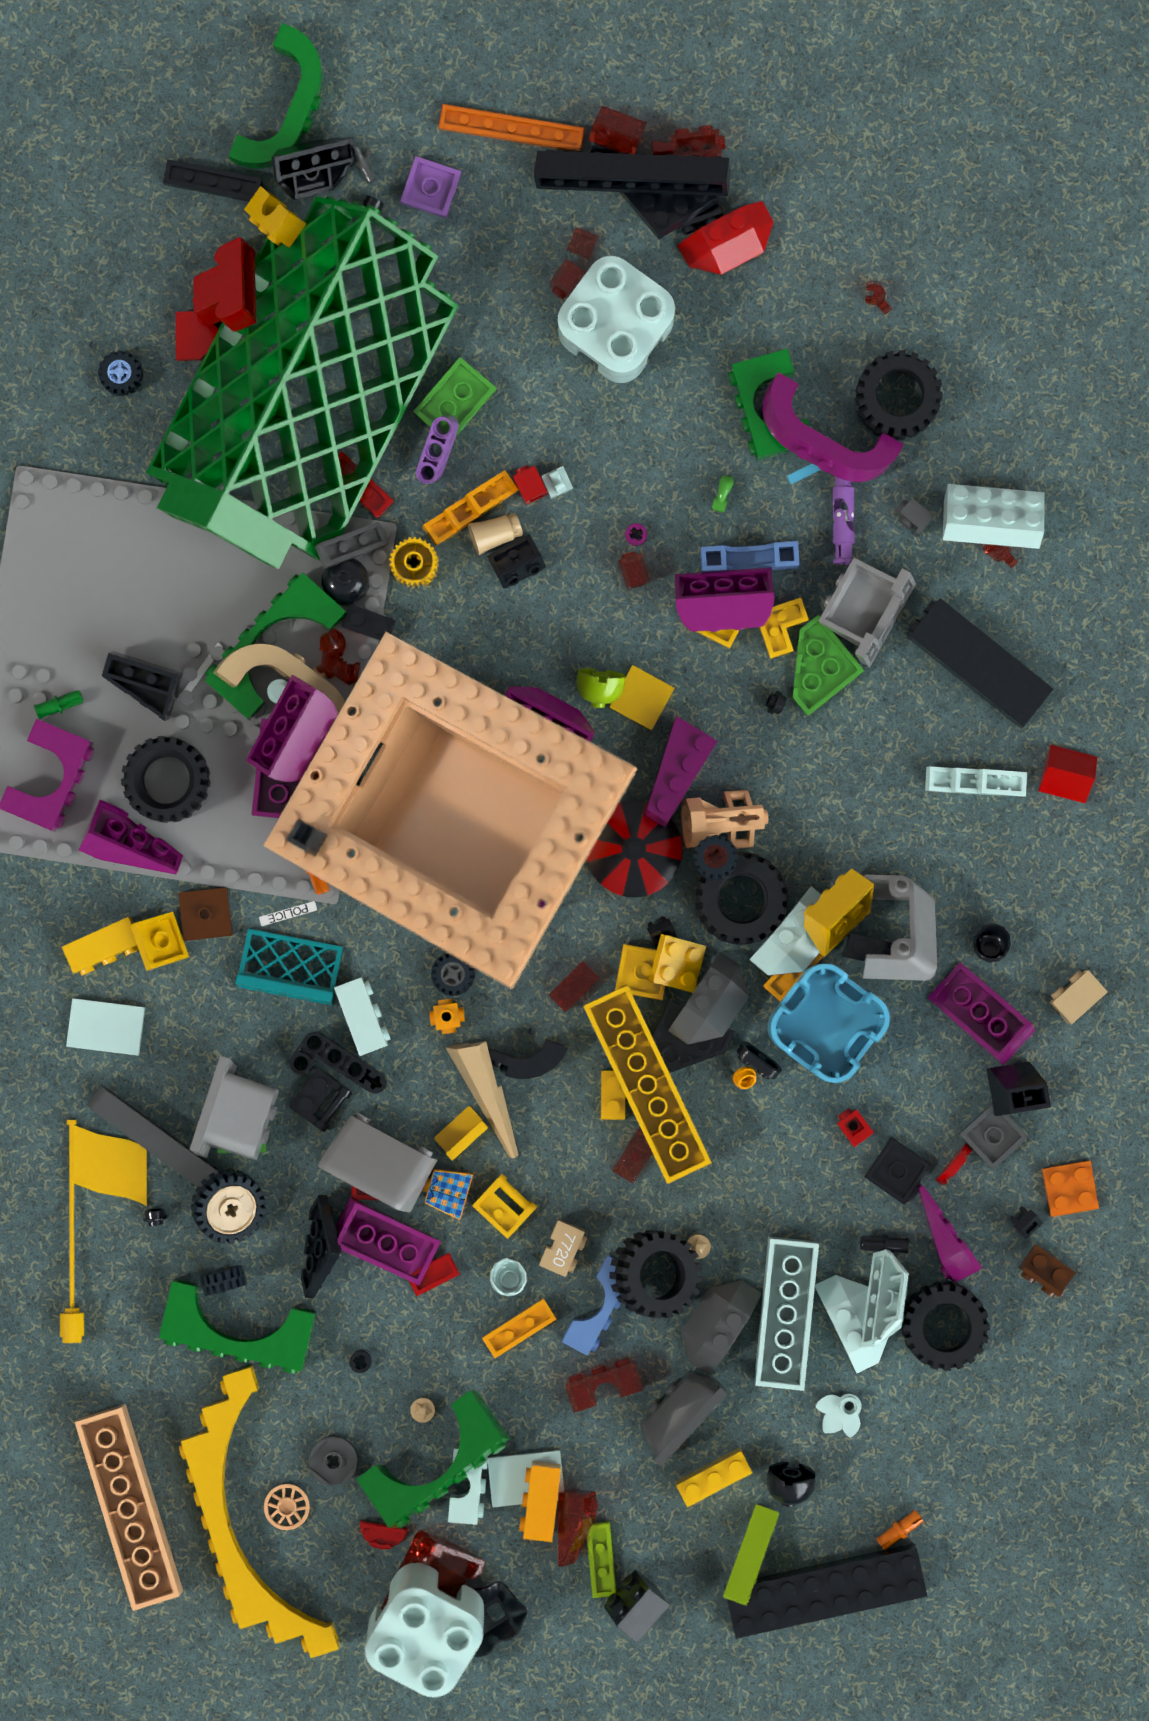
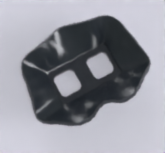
[473,1581,527,1657]

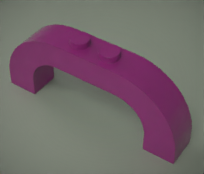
[762,372,904,482]

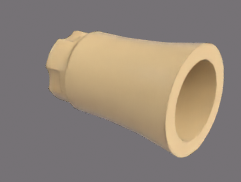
[468,513,523,556]

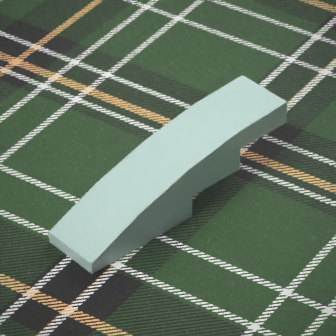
[925,766,1027,797]

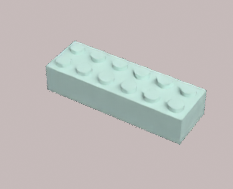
[754,1236,819,1391]

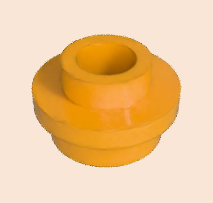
[732,1066,756,1089]

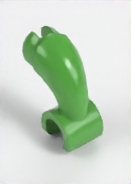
[712,474,734,512]

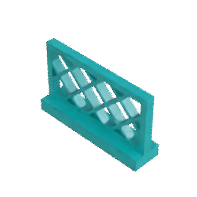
[235,929,343,1006]

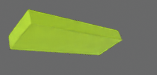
[585,1521,616,1598]

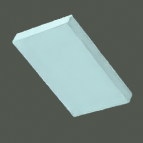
[66,998,146,1056]
[488,1450,565,1507]

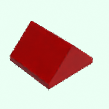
[1038,744,1097,804]

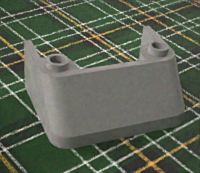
[863,874,937,981]

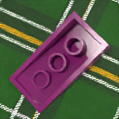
[928,962,1036,1066]
[336,1197,441,1285]

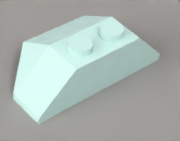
[749,886,821,975]
[860,1250,909,1349]
[815,1275,888,1373]

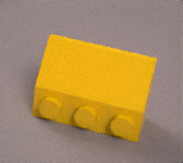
[804,868,874,957]

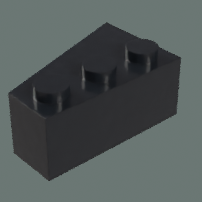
[102,651,183,721]

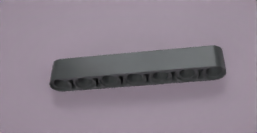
[87,1085,219,1187]

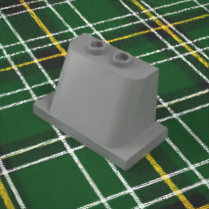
[819,558,916,668]
[189,1056,279,1161]

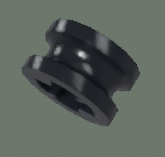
[349,1350,372,1373]

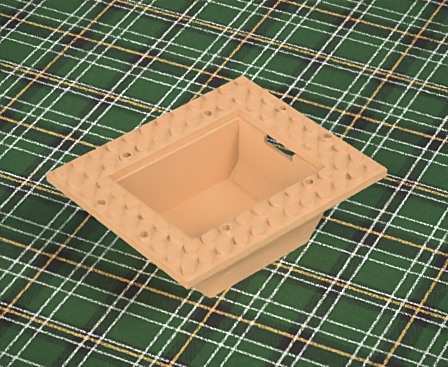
[263,632,637,988]

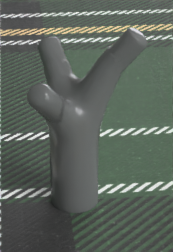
[354,146,376,184]

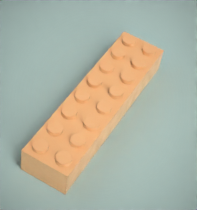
[75,1404,183,1611]

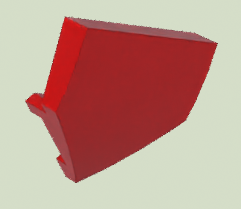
[175,311,219,362]

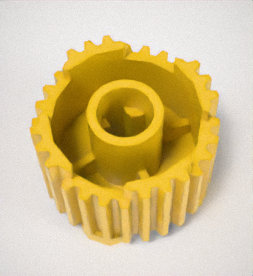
[389,537,439,589]

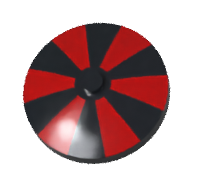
[586,801,682,898]

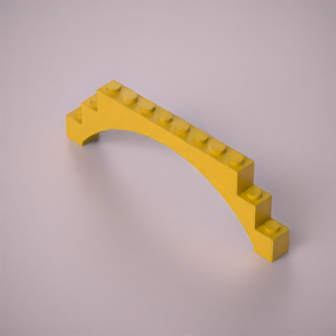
[179,1365,340,1658]

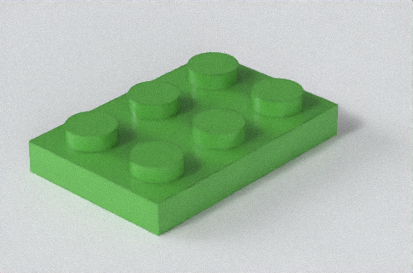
[413,357,497,437]

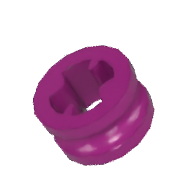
[625,523,647,546]

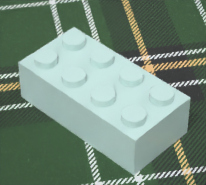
[943,484,1045,549]

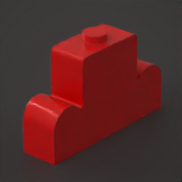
[192,236,257,332]

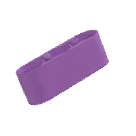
[416,415,459,484]

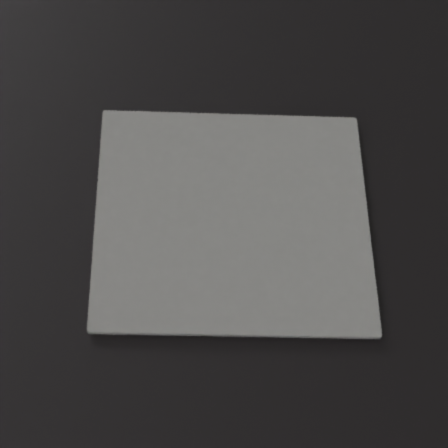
[0,466,397,904]

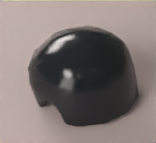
[973,923,1011,963]

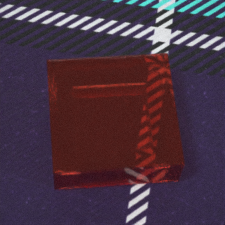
[567,227,598,260]

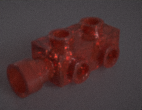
[652,125,726,157]

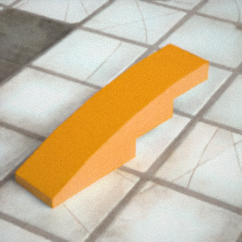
[422,470,518,547]

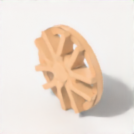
[264,1484,310,1530]

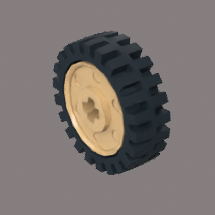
[191,1169,266,1244]

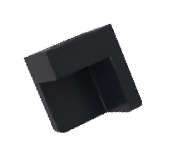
[286,819,328,857]

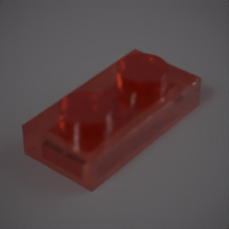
[549,961,599,1012]

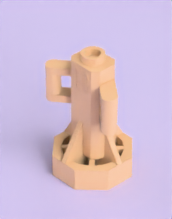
[680,790,768,849]

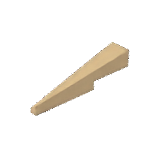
[446,1041,518,1158]

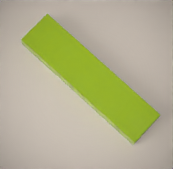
[723,1504,779,1606]

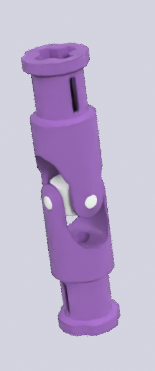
[833,477,855,565]

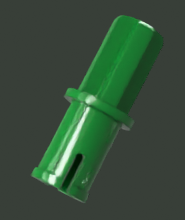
[34,690,83,720]

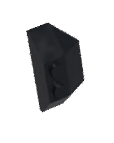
[271,137,356,200]

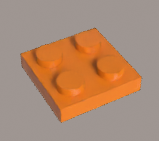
[1041,1160,1099,1217]

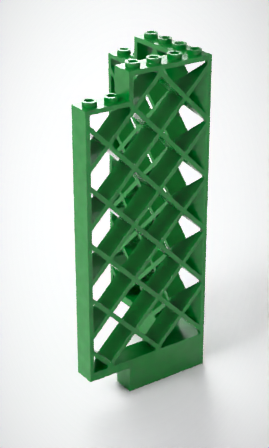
[146,196,459,569]

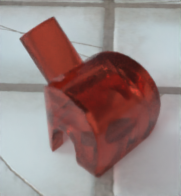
[865,281,892,314]
[983,544,1018,568]

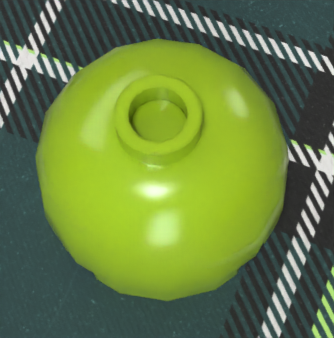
[576,668,625,708]

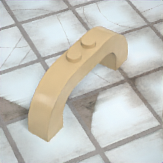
[213,644,345,714]

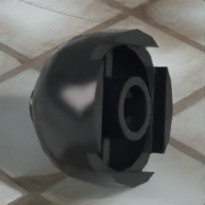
[321,558,370,605]
[767,1462,816,1507]

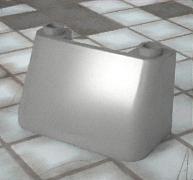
[318,1112,437,1212]

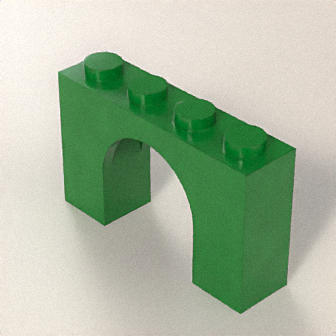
[728,349,810,461]

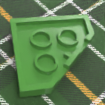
[792,615,864,717]

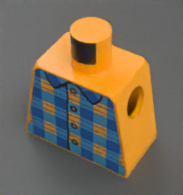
[422,1169,473,1220]

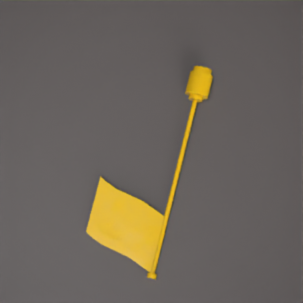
[60,1120,147,1343]

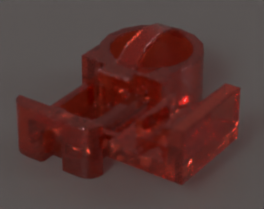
[316,629,360,685]

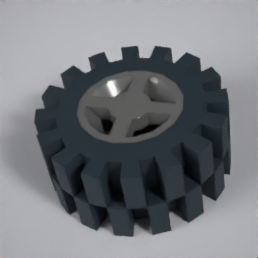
[431,953,475,996]

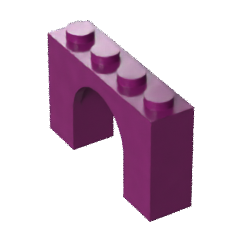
[0,719,94,832]

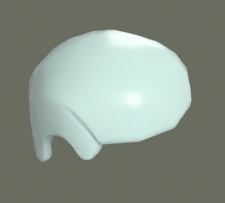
[490,1258,527,1296]

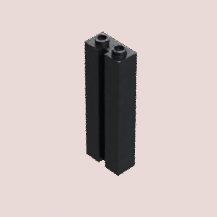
[908,598,1054,729]

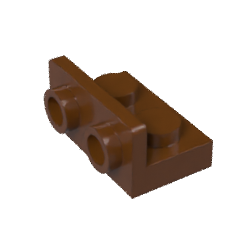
[1018,1244,1076,1298]

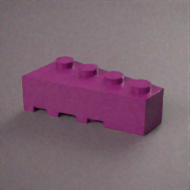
[644,716,718,827]

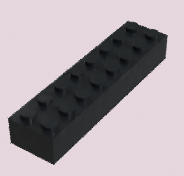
[724,1543,928,1639]

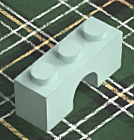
[448,1445,488,1525]

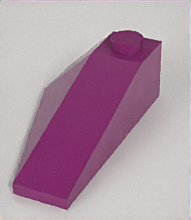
[78,800,183,875]
[917,1184,982,1283]

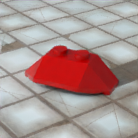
[677,201,773,275]

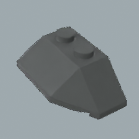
[667,952,749,1045]
[682,1280,762,1375]

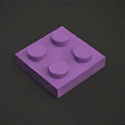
[400,156,462,219]

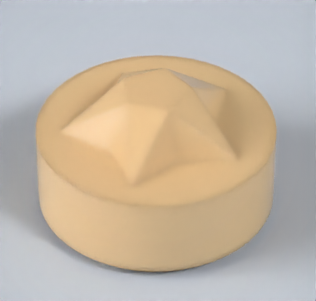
[687,1234,711,1259]
[410,1397,435,1423]

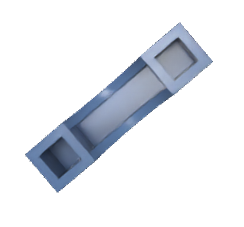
[700,541,799,572]
[562,1254,621,1356]

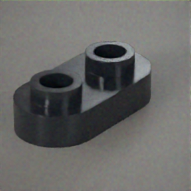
[737,1041,782,1080]

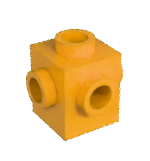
[429,999,465,1034]

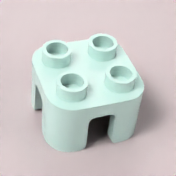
[558,256,675,383]
[365,1563,484,1697]

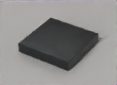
[864,1137,932,1205]

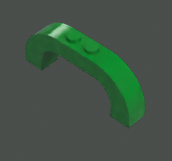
[228,23,323,169]

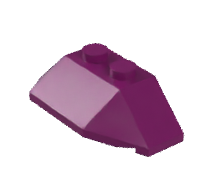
[505,686,595,742]

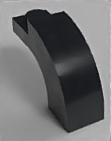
[489,1039,568,1079]

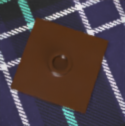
[178,887,233,941]

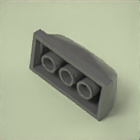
[640,1371,728,1467]

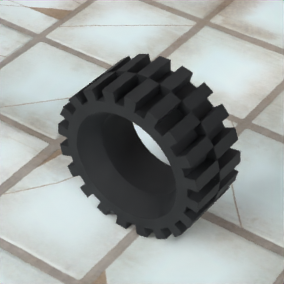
[855,350,943,440]
[121,736,211,823]
[609,1230,703,1319]
[901,1281,990,1371]

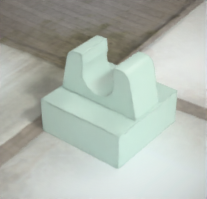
[541,466,573,499]

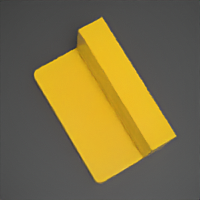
[434,1106,489,1161]

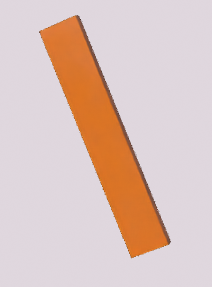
[439,104,585,152]

